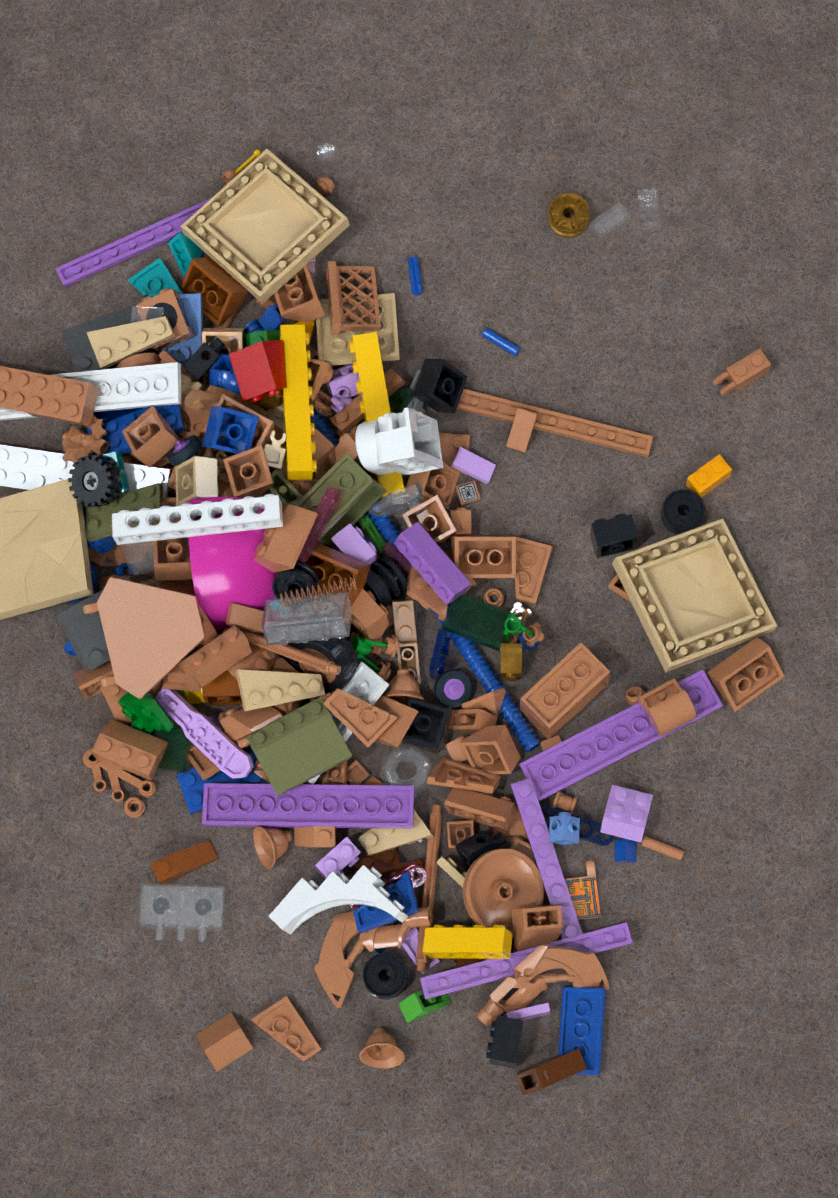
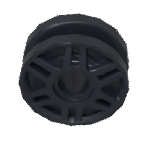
[661,489,705,535]
[272,561,319,607]
[362,953,408,1000]

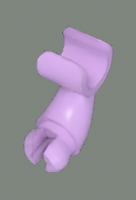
[331,397,353,413]

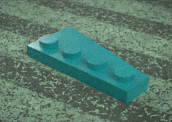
[128,258,184,297]

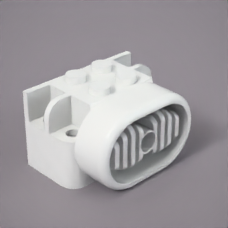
[355,407,443,475]

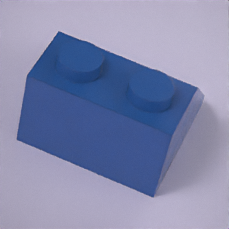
[202,406,258,454]

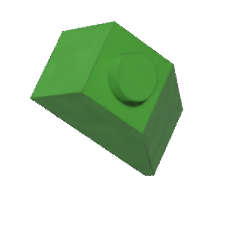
[399,990,451,1023]

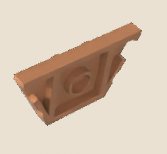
[406,550,452,621]

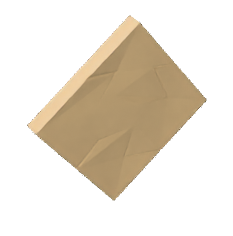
[181,149,350,304]
[0,479,93,620]
[612,518,777,673]

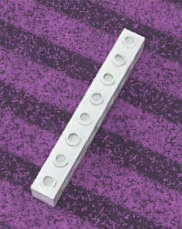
[112,494,283,545]

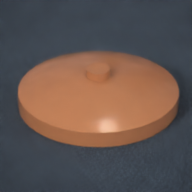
[463,849,544,934]

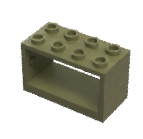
[295,453,387,548]

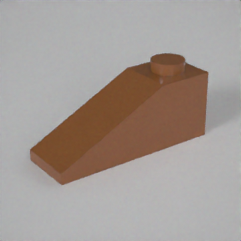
[150,840,218,887]

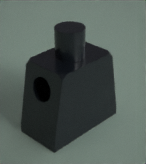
[183,336,225,381]
[455,831,506,873]

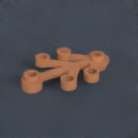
[83,748,156,803]

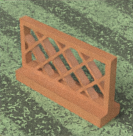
[326,261,381,335]

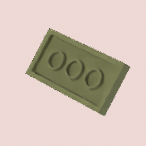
[86,483,163,542]

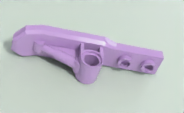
[155,688,253,779]

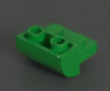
[118,692,174,733]

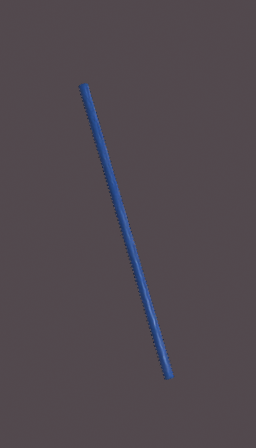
[244,319,541,752]

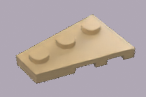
[357,809,433,856]

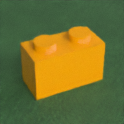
[686,454,732,498]

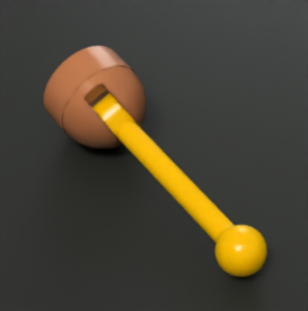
[221,149,261,184]

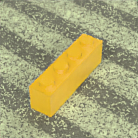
[422,925,513,959]

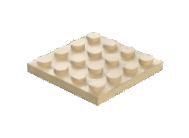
[316,293,400,366]

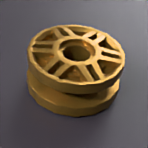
[548,193,589,238]

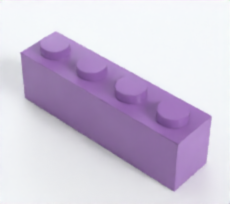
[394,522,471,605]

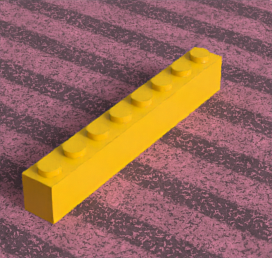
[280,325,317,480]
[348,332,405,498]

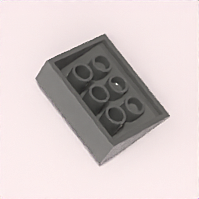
[61,303,156,372]
[56,576,132,670]

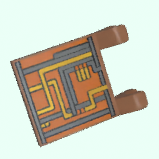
[560,860,601,920]

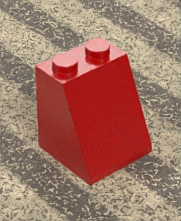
[229,340,287,403]

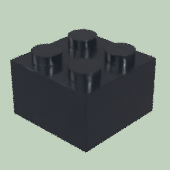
[412,358,468,413]
[590,514,638,558]
[401,698,450,754]
[486,1016,523,1068]

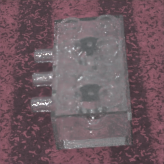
[261,591,353,646]
[138,883,227,942]

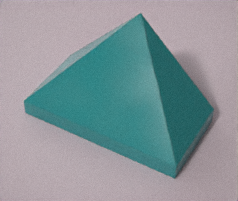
[168,232,203,277]

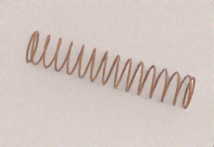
[280,576,357,608]

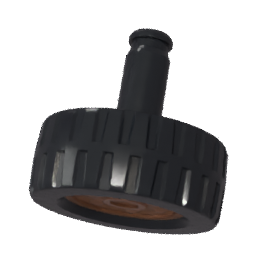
[287,622,358,694]

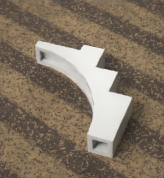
[269,865,408,935]

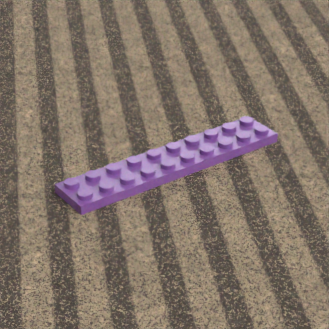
[519,670,723,802]
[202,783,415,829]

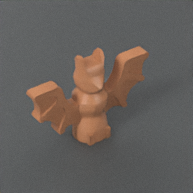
[62,414,109,463]

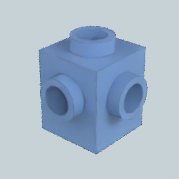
[549,812,580,845]

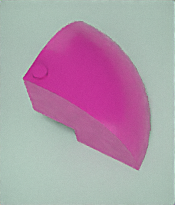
[189,497,306,630]

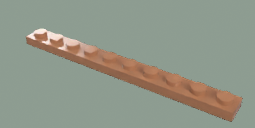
[457,389,653,458]

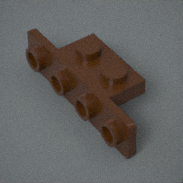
[348,849,424,886]

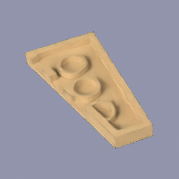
[86,316,175,370]
[235,669,325,712]

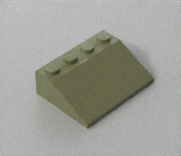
[245,697,352,797]

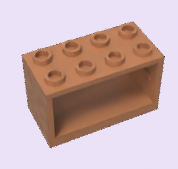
[520,643,610,739]

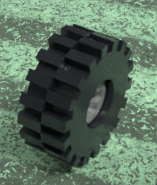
[68,455,123,507]

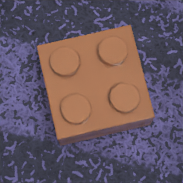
[447,820,474,851]

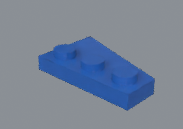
[353,872,419,934]

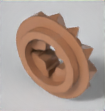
[309,390,335,417]

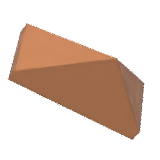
[461,688,506,716]

